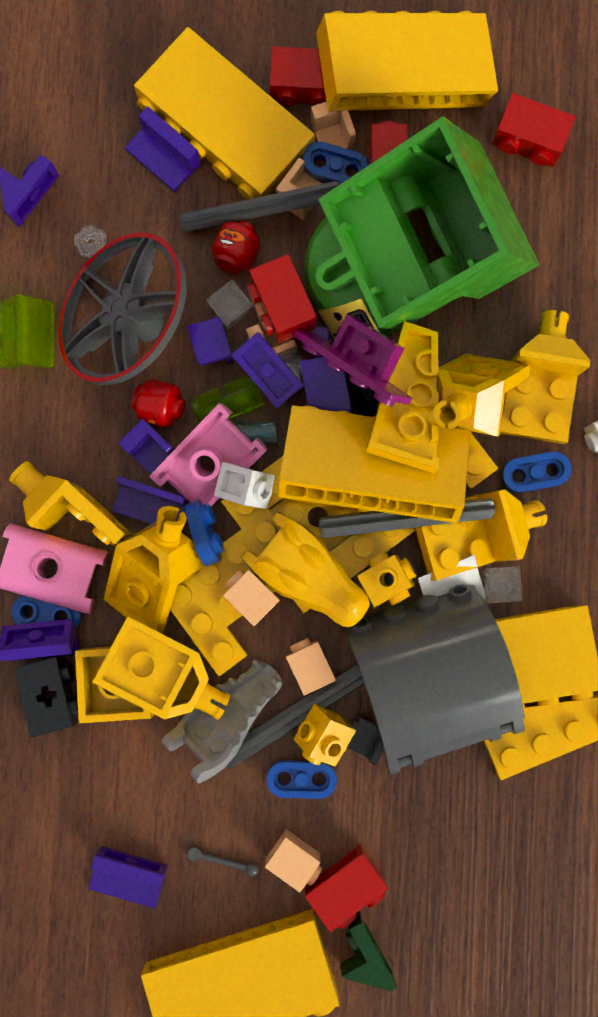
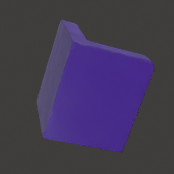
[187,316,234,366]
[118,419,174,474]

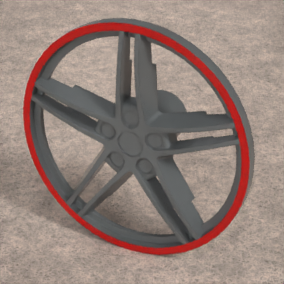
[58,232,187,385]

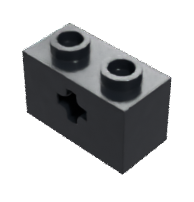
[14,655,79,737]

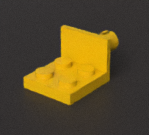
[500,310,591,444]
[433,353,530,437]
[9,461,134,546]
[415,489,547,581]
[103,506,205,634]
[92,616,231,720]

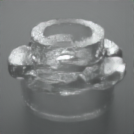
[74,225,107,258]

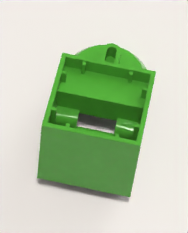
[304,116,540,336]

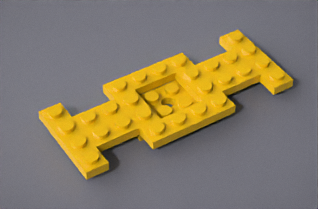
[170,429,499,676]

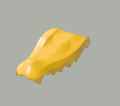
[241,511,370,627]

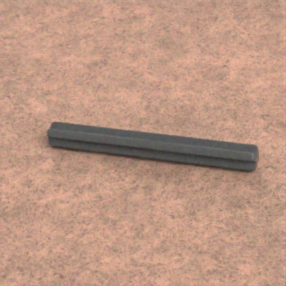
[179,181,340,232]
[319,498,495,538]
[226,664,364,769]

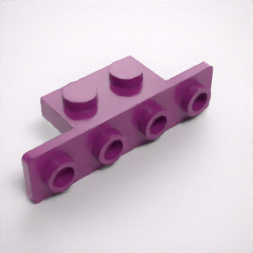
[293,315,412,406]

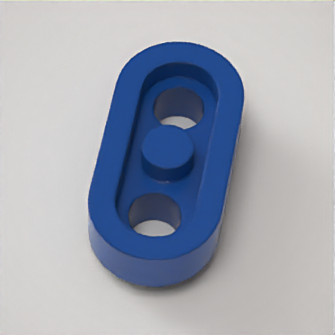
[303,142,369,184]
[501,452,571,493]
[184,499,225,567]
[11,596,83,630]
[266,760,337,799]

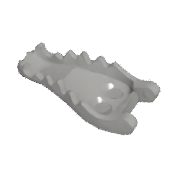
[162,660,282,783]

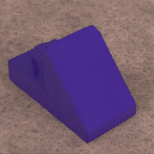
[0,154,59,227]

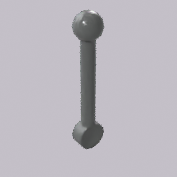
[187,846,259,877]

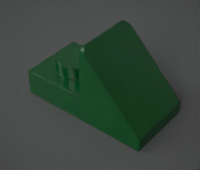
[340,911,397,991]

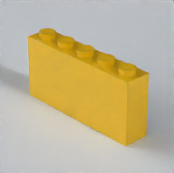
[316,11,498,111]
[134,27,315,200]
[278,405,470,523]
[495,605,598,709]
[141,909,340,1017]

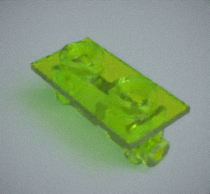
[190,375,264,424]

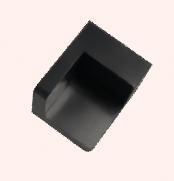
[347,712,383,765]

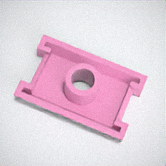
[149,403,267,506]
[0,523,110,615]

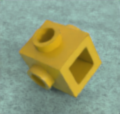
[357,552,416,607]
[293,703,357,767]

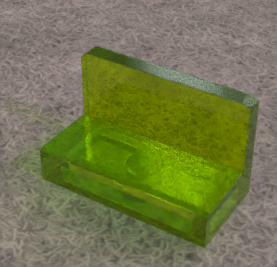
[0,294,54,369]

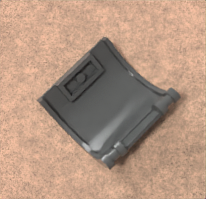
[342,584,525,775]

